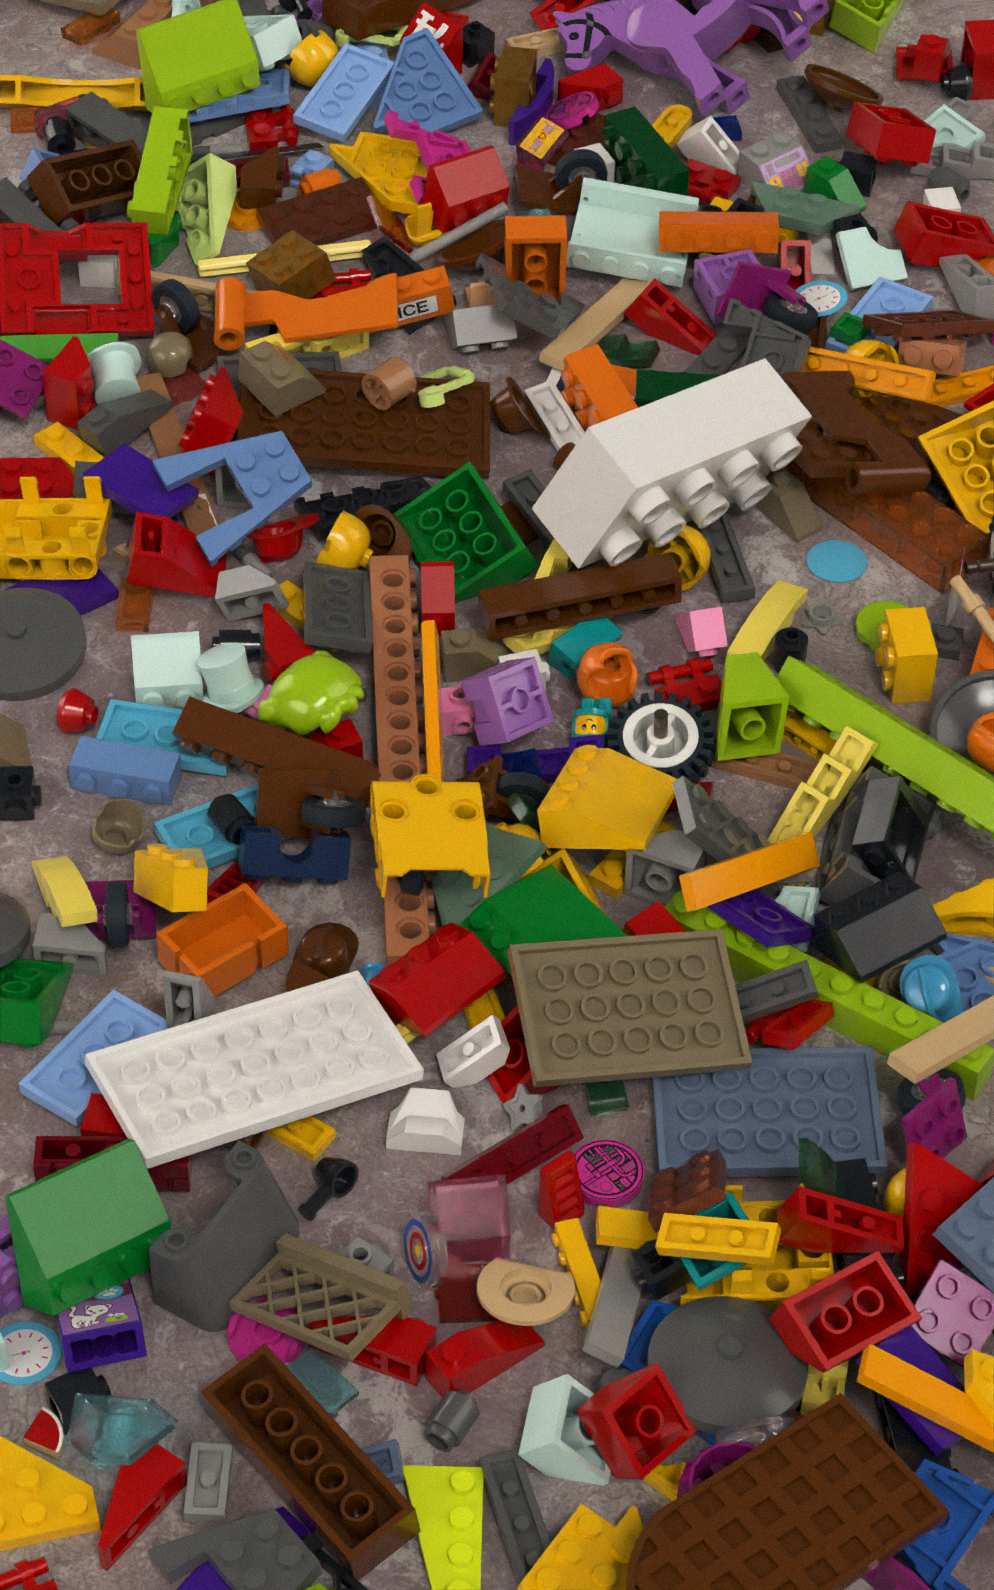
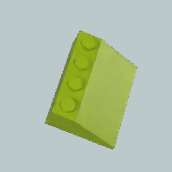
[136,0,261,112]

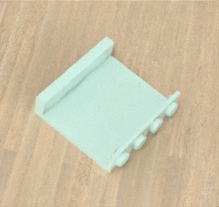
[566,177,699,288]

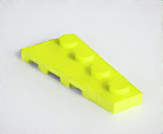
[403,1465,484,1590]

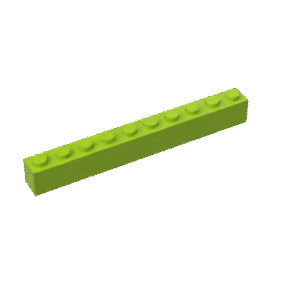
[665,890,994,1101]

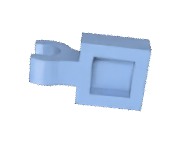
[290,149,334,188]

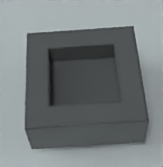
[931,623,964,661]

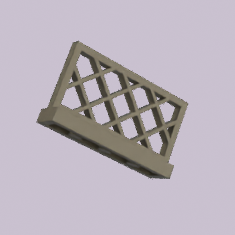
[229,1233,413,1361]

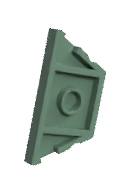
[750,181,861,236]
[430,825,548,927]

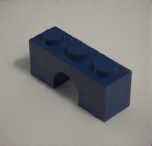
[238,825,351,884]

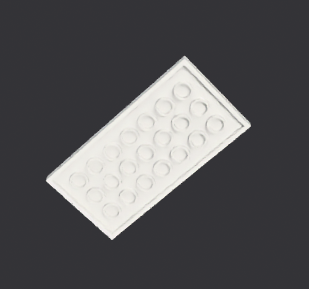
[85,970,424,1169]

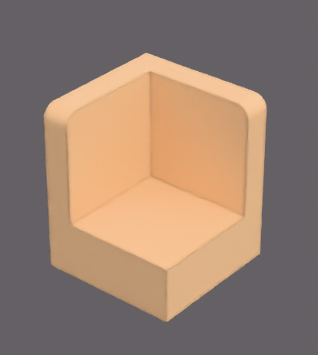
[465,282,496,308]

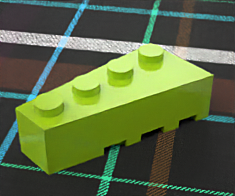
[829,0,906,53]
[127,106,193,235]

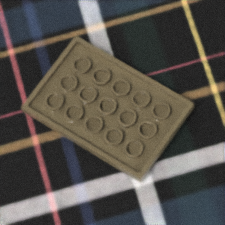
[507,929,753,1087]

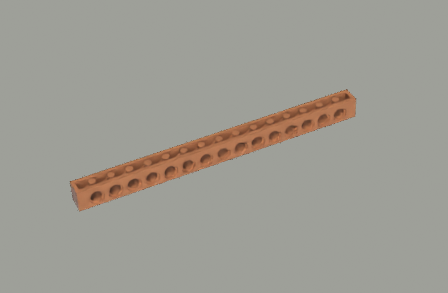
[369,555,436,966]

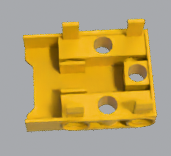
[0,476,113,580]
[370,773,491,898]
[678,1183,834,1311]

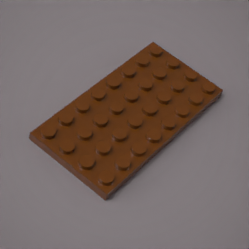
[237,369,490,479]

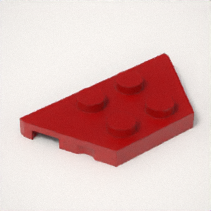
[0,457,74,499]
[901,1143,982,1295]

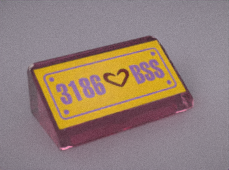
[516,116,569,166]

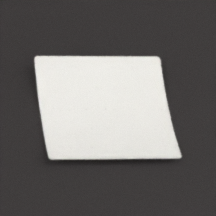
[945,547,965,626]

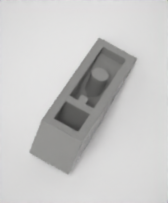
[939,254,994,320]
[163,970,216,1029]

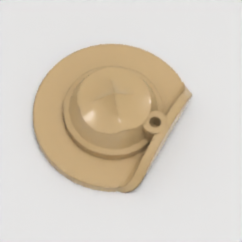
[477,1258,575,1326]

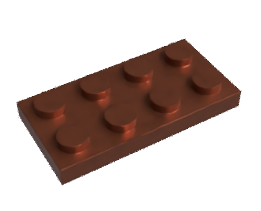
[256,177,387,246]
[862,310,994,342]

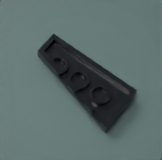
[361,236,457,335]
[293,476,431,540]

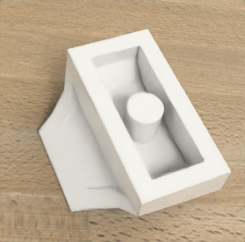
[436,1015,510,1088]
[386,1087,465,1155]

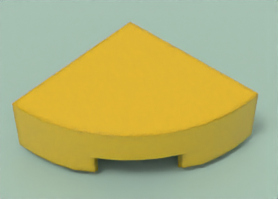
[644,1462,687,1501]

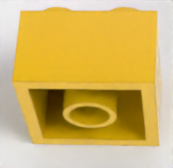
[875,607,938,704]

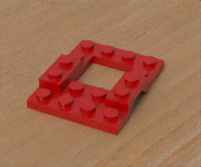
[0,222,155,337]

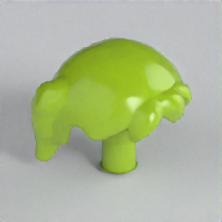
[257,651,365,736]

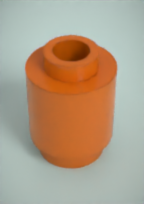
[298,168,343,196]

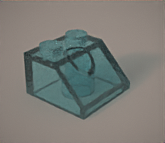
[67,1393,178,1470]

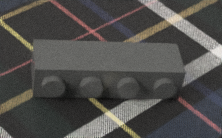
[65,92,148,155]

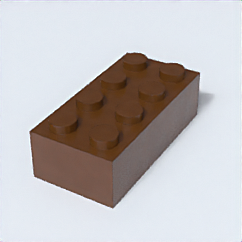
[27,139,142,227]

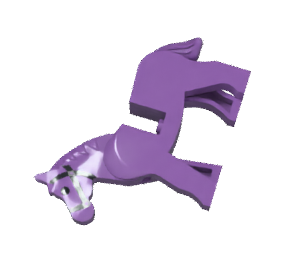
[553,0,829,117]

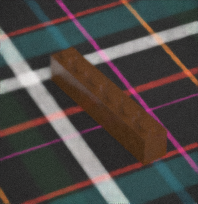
[478,553,682,641]
[172,696,381,808]

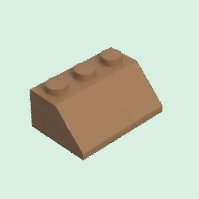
[92,0,172,70]

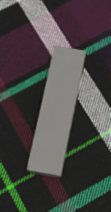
[582,1246,641,1368]

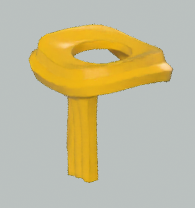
[404,203,449,246]

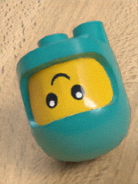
[572,698,612,748]

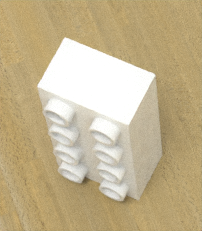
[532,358,812,569]

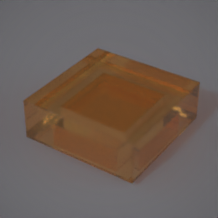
[11,107,40,134]

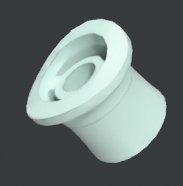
[87,342,141,404]
[196,643,265,713]

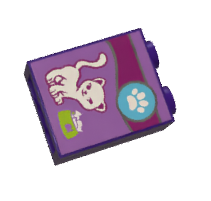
[55,1278,147,1372]

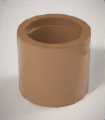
[362,357,417,410]

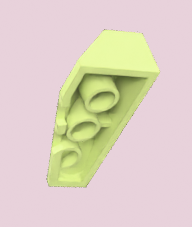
[176,153,237,265]

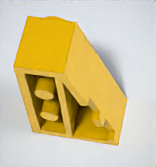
[134,844,208,912]

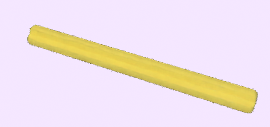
[197,239,371,278]

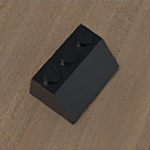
[814,871,947,983]

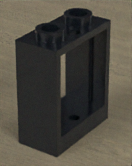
[852,776,930,882]

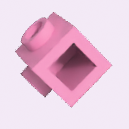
[441,686,477,736]

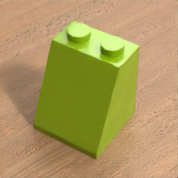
[714,652,789,761]

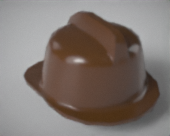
[490,377,549,439]
[354,504,412,561]
[293,922,359,978]

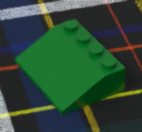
[394,461,540,603]
[460,864,628,976]
[0,958,73,1048]
[5,1139,172,1316]

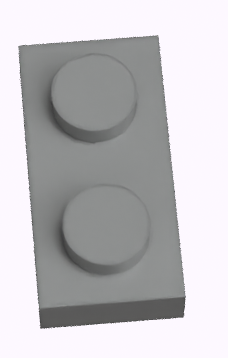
[183,1442,233,1524]

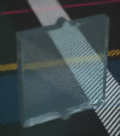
[285,1348,359,1418]

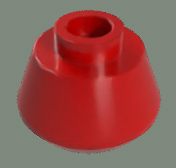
[56,688,99,734]

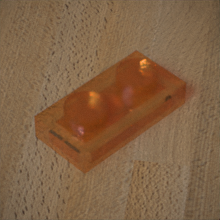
[61,9,121,45]
[115,577,155,632]

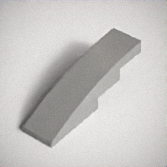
[909,141,994,180]

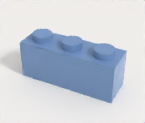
[68,736,182,806]

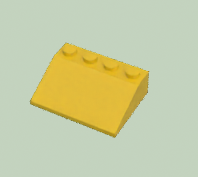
[918,401,994,545]
[537,745,677,850]

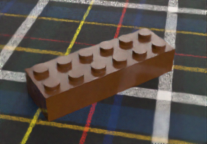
[322,0,476,41]
[201,1344,421,1581]

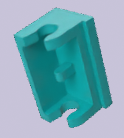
[547,617,623,679]

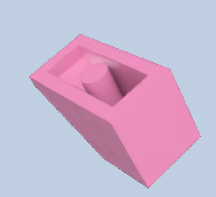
[674,607,728,657]

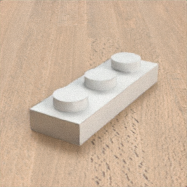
[524,380,585,452]

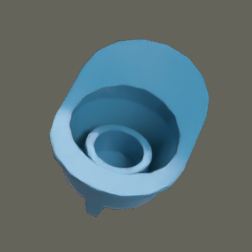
[900,955,964,1023]

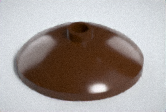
[804,64,884,112]
[436,219,505,271]

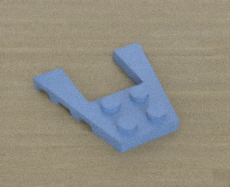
[189,68,291,123]
[152,431,312,567]

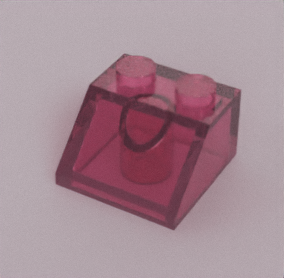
[427,1174,510,1266]

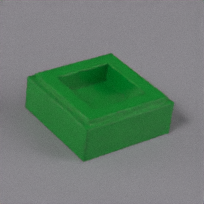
[830,312,871,345]

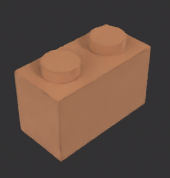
[898,337,967,376]

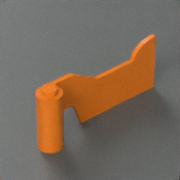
[214,273,398,351]

